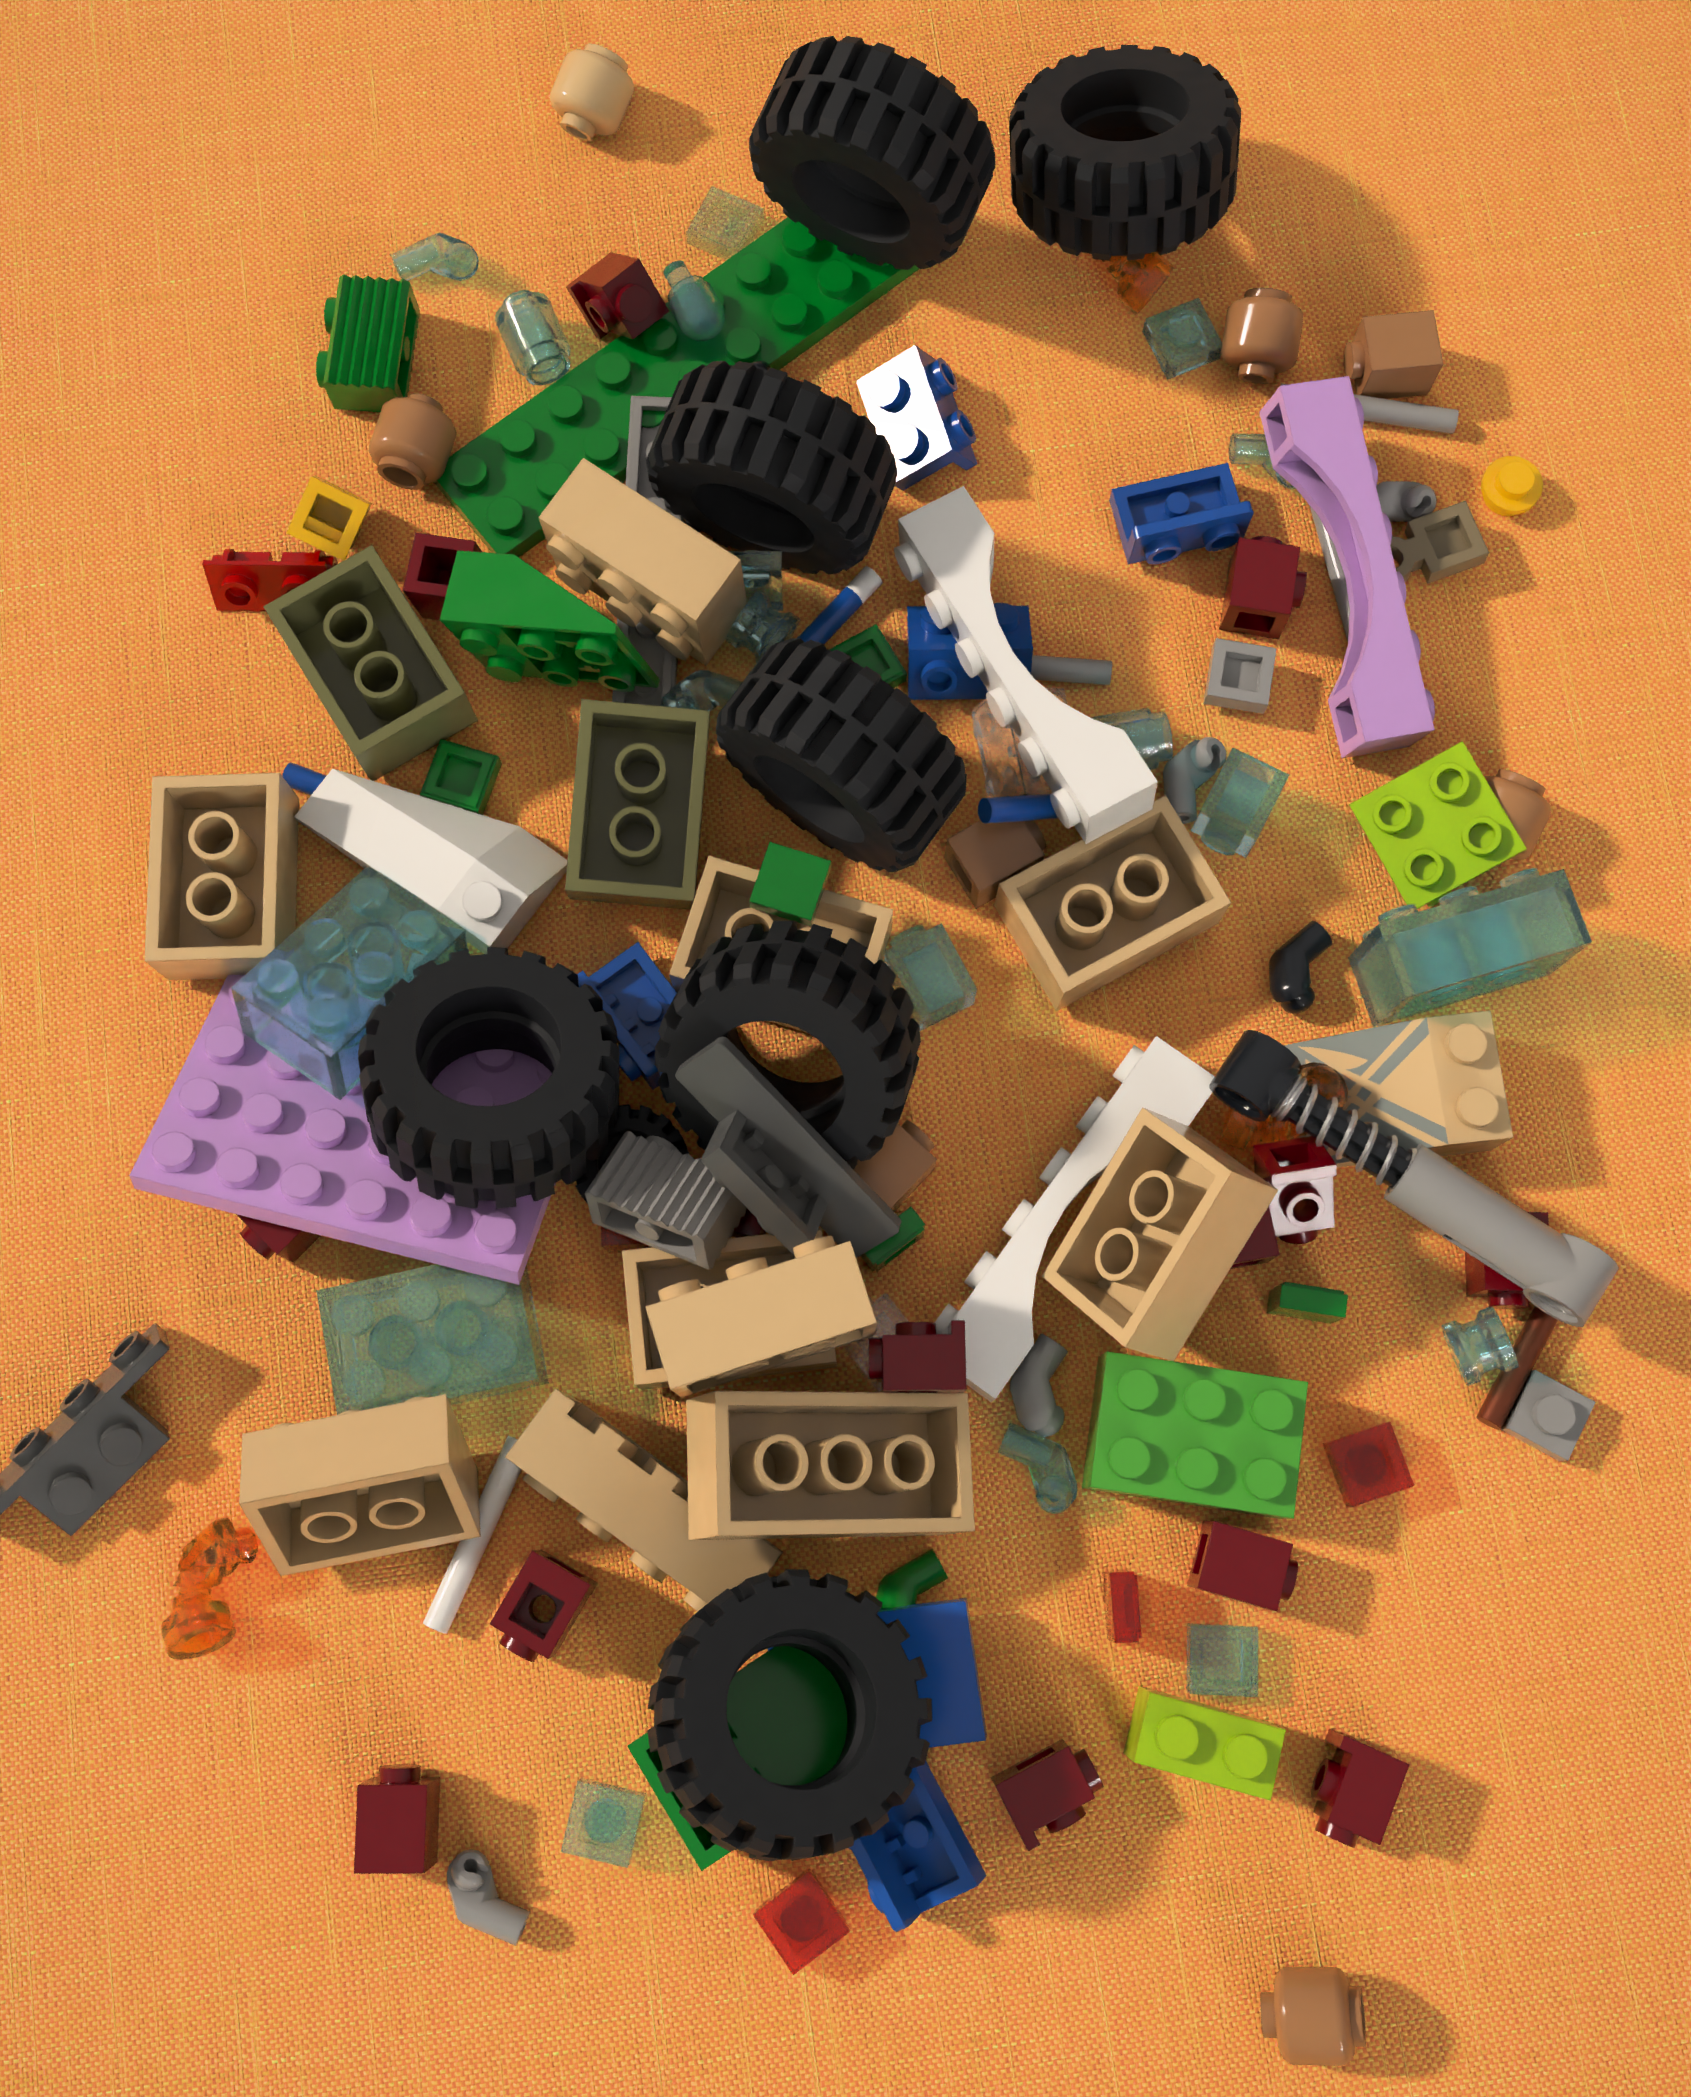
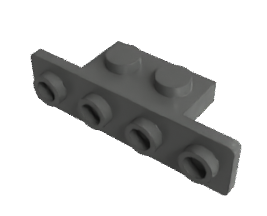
[675,1036,901,1258]
[0,1323,170,1536]

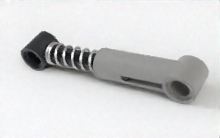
[1209,1030,1619,1327]

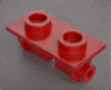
[202,549,338,611]

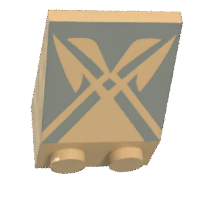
[1285,1010,1513,1167]

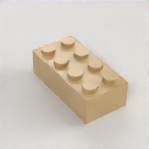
[686,1391,975,1540]

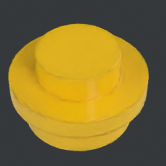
[1481,456,1543,516]

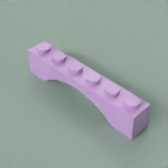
[1259,376,1435,758]

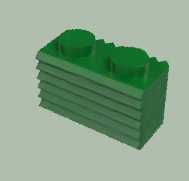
[316,274,420,412]

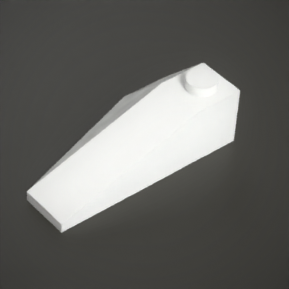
[294,768,567,954]

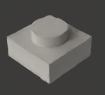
[1203,638,1277,714]
[1501,1370,1596,1462]

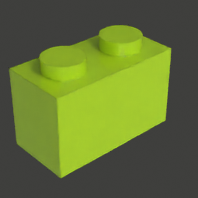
[1123,1686,1286,1801]

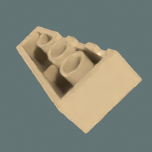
[505,1388,783,1612]

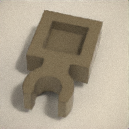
[1390,501,1489,584]

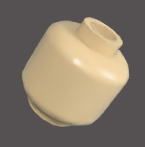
[550,43,634,142]

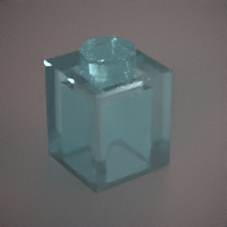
[1191,748,1289,858]
[884,923,977,1031]

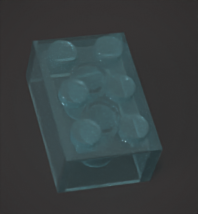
[231,866,468,1100]
[1348,868,1592,1027]
[316,1264,549,1415]

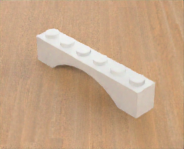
[894,486,1158,844]
[934,1036,1215,1402]

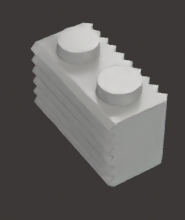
[585,1131,747,1270]

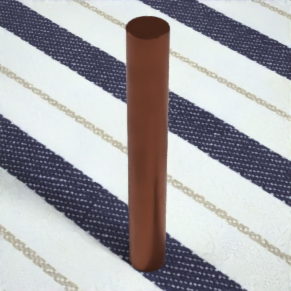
[1476,1306,1558,1430]

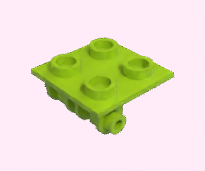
[1349,741,1527,913]

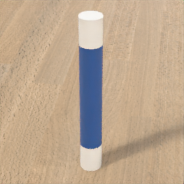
[797,566,882,644]

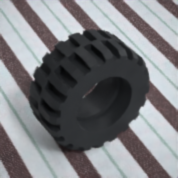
[749,36,995,270]
[1009,45,1241,261]
[646,361,898,574]
[716,638,967,872]
[655,921,921,1169]
[358,947,619,1209]
[647,1569,932,1861]

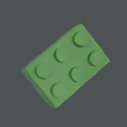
[1082,1351,1308,1519]

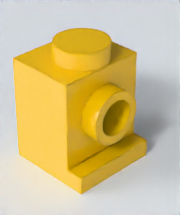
[286,475,372,561]

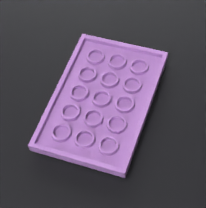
[129,974,555,1285]

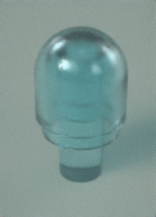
[663,260,725,341]

